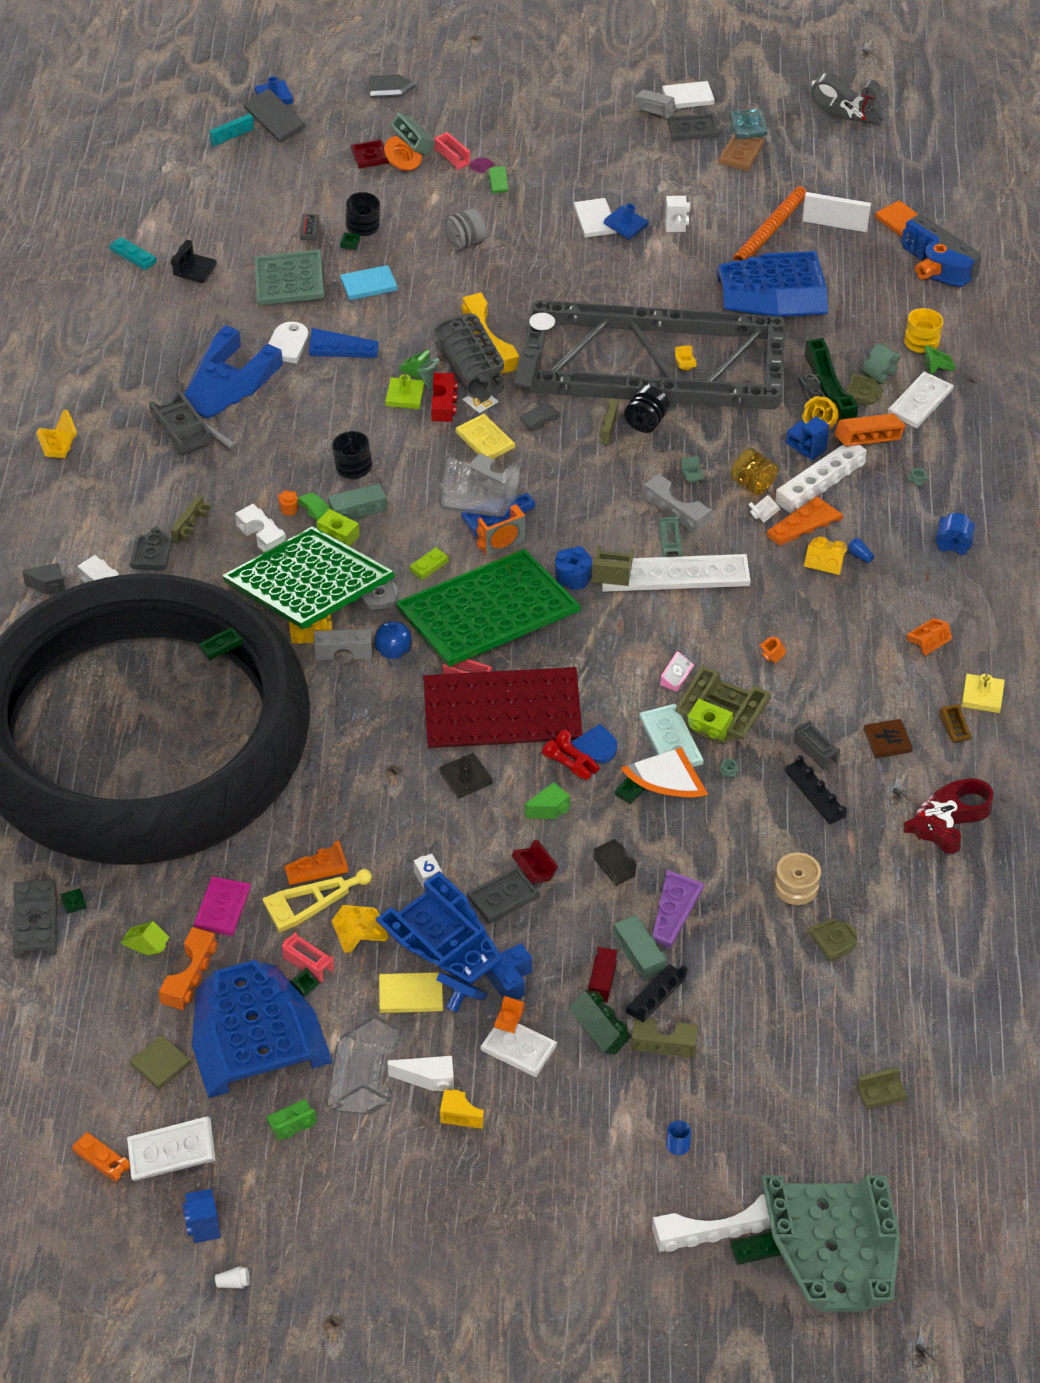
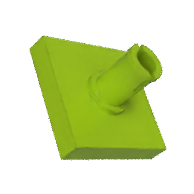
[385,374,425,409]

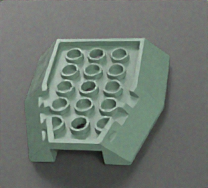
[761,1175,900,1312]

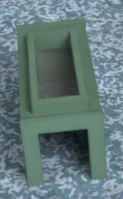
[659,517,682,557]

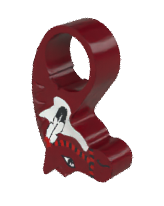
[903,778,993,854]

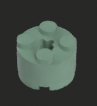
[862,343,901,385]

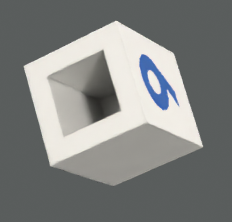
[414,854,442,890]

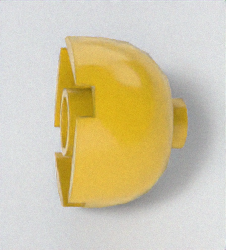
[802,396,839,430]

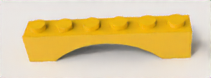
[461,292,519,374]

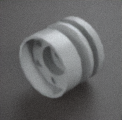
[444,208,486,250]

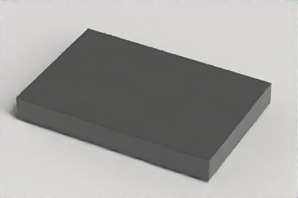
[667,113,719,141]
[467,866,540,924]

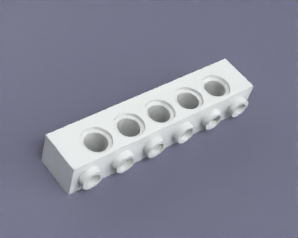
[775,444,867,514]

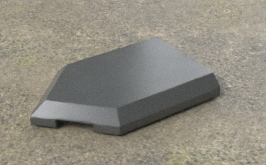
[369,74,416,98]
[130,526,172,571]

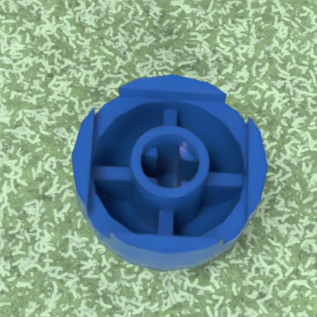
[374,621,412,659]

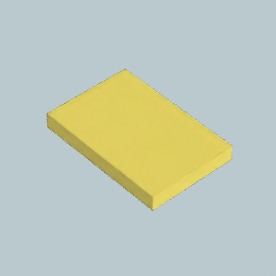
[455,414,515,459]
[379,972,443,1013]

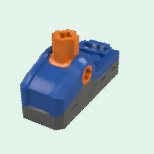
[901,214,981,287]

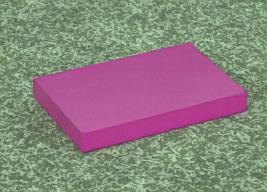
[193,876,251,936]

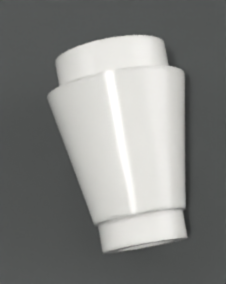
[215,1266,250,1289]

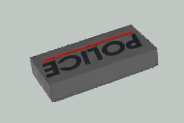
[300,214,319,240]

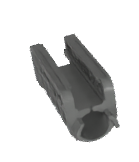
[434,314,504,403]

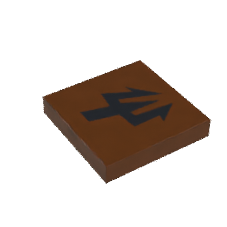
[863,719,913,758]

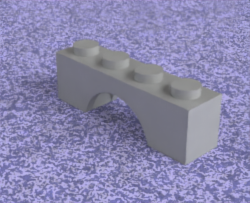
[643,474,712,534]

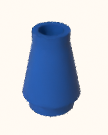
[847,538,875,564]

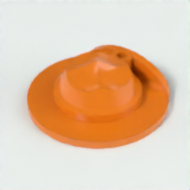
[384,136,422,171]

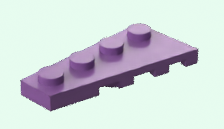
[653,870,704,948]

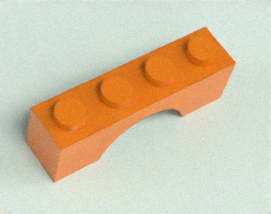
[159,927,218,1011]

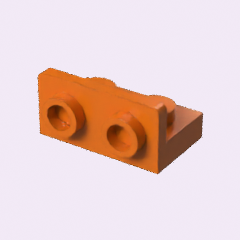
[906,618,952,655]

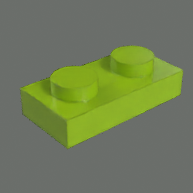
[410,547,449,580]

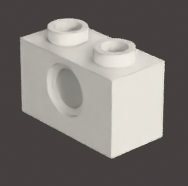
[665,196,690,232]

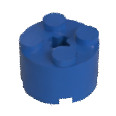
[936,513,975,555]
[555,546,592,590]

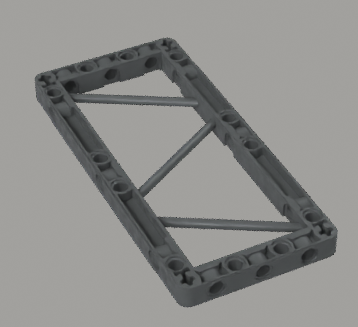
[523,300,785,409]

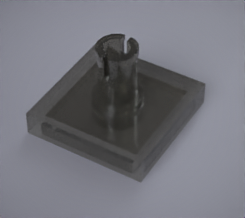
[439,752,493,799]

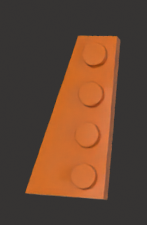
[766,496,843,546]

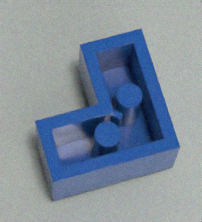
[786,416,829,461]
[486,943,532,1000]
[182,1188,221,1244]

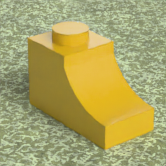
[440,1089,484,1129]

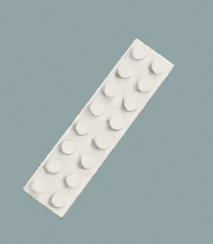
[602,554,750,592]

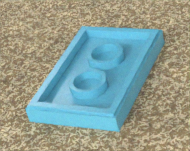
[340,265,398,300]

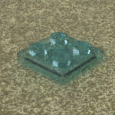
[730,109,768,139]

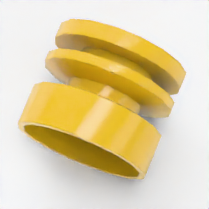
[904,308,943,353]

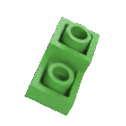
[298,492,330,520]

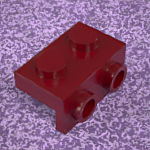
[511,840,558,884]

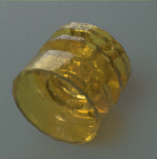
[731,448,778,496]

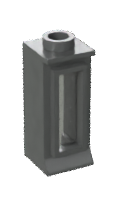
[794,720,840,770]

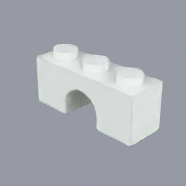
[235,504,286,553]

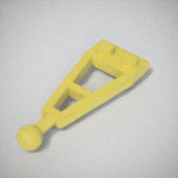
[262,869,372,933]

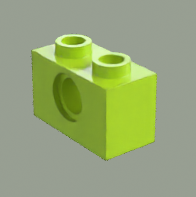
[317,509,360,546]
[687,698,734,740]

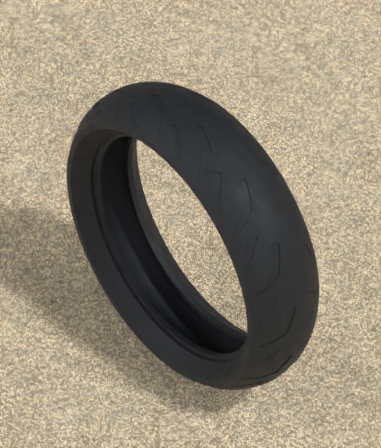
[0,573,310,865]

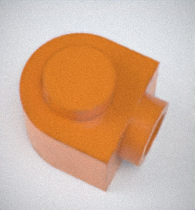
[278,490,299,516]
[760,637,786,664]

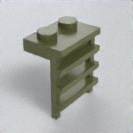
[592,545,634,586]

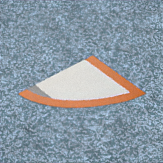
[621,747,708,798]

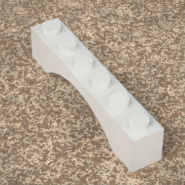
[652,1194,771,1252]

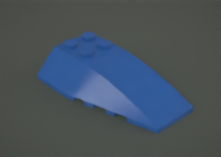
[376,871,503,985]

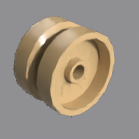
[774,852,821,905]

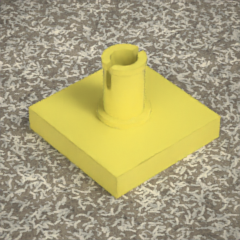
[962,674,1005,713]

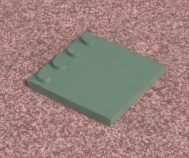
[255,250,325,306]

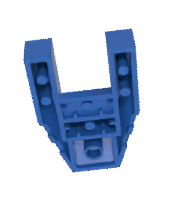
[184,325,283,419]

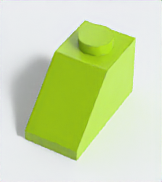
[120,921,170,956]

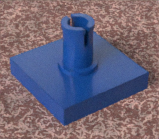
[255,76,293,105]
[603,203,649,240]
[436,973,488,1012]

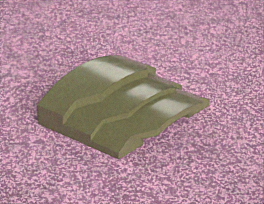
[675,665,771,745]

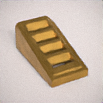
[938,704,972,743]

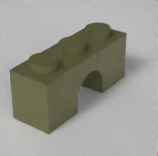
[631,1018,698,1058]

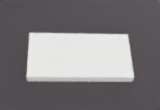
[803,192,871,232]
[887,371,954,428]
[127,1116,216,1181]

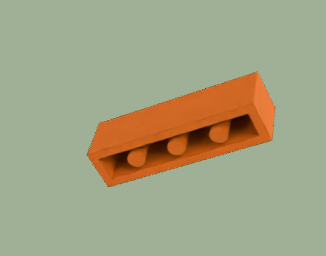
[834,413,906,446]

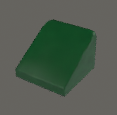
[290,967,320,997]

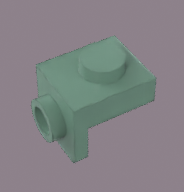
[681,456,704,483]

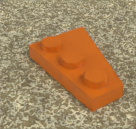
[284,840,348,885]

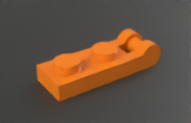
[72,1132,130,1182]

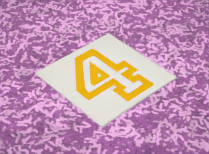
[462,395,499,413]

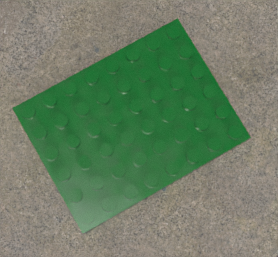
[223,526,395,629]
[395,548,581,667]

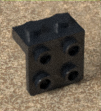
[171,239,217,283]

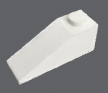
[388,1056,454,1091]

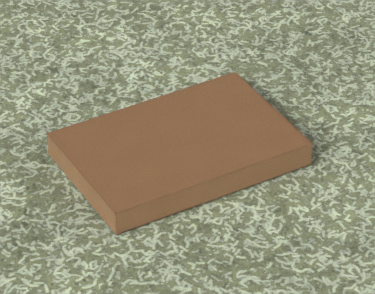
[719,131,765,171]

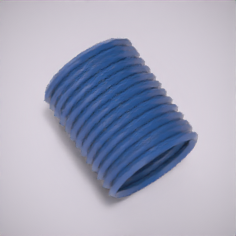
[666,1120,691,1155]

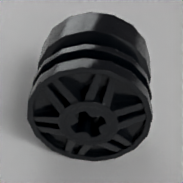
[346,192,380,236]
[624,386,670,433]
[332,431,372,479]

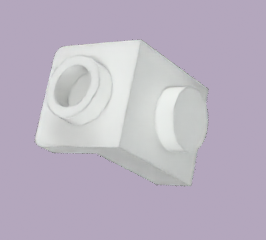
[748,495,780,523]

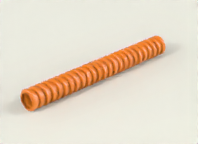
[733,186,807,261]

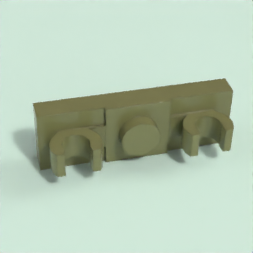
[171,494,211,544]

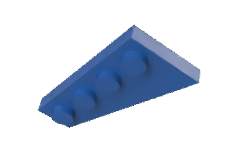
[309,328,379,358]
[461,493,535,536]

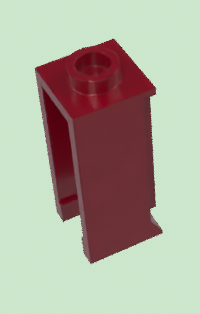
[588,947,618,1003]

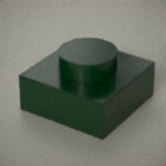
[340,232,360,250]
[60,888,86,914]

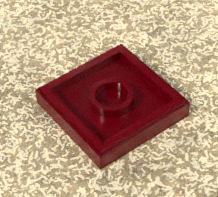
[351,140,390,169]

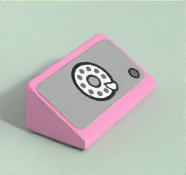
[660,652,694,692]

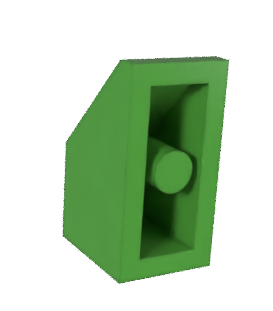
[525,782,570,819]

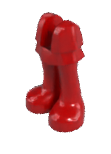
[542,729,600,781]

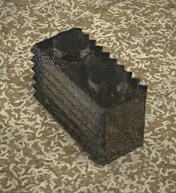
[593,839,637,886]

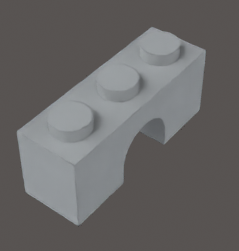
[468,453,524,498]
[314,629,372,660]

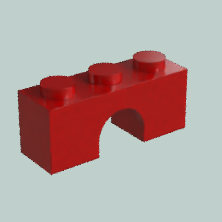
[431,373,458,422]

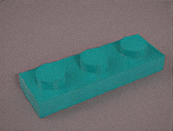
[209,113,254,146]
[109,237,157,271]

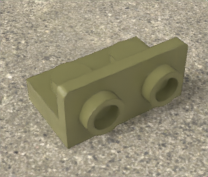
[857,1067,907,1110]

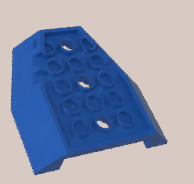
[716,251,828,317]
[192,960,333,1098]

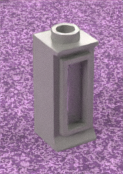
[634,89,676,119]

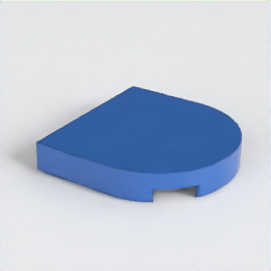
[571,724,617,764]

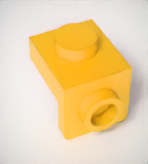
[675,345,697,370]

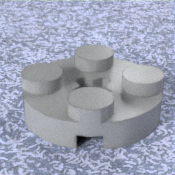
[361,582,398,610]

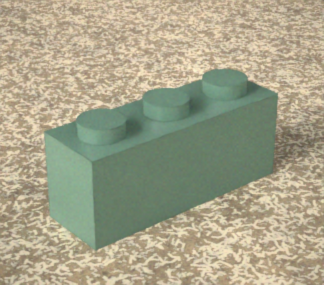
[390,112,435,155]
[328,483,387,520]
[613,915,667,981]

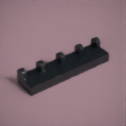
[785,755,847,825]
[626,964,688,1023]

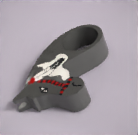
[811,73,883,126]

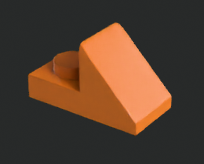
[494,996,525,1034]

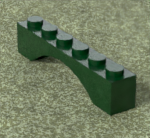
[805,338,858,422]

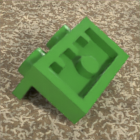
[266,1099,317,1141]

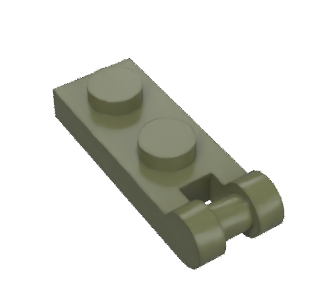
[599,398,618,445]

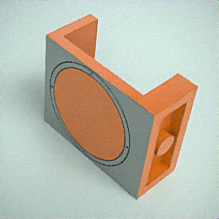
[476,504,525,556]

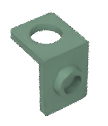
[417,358,440,389]

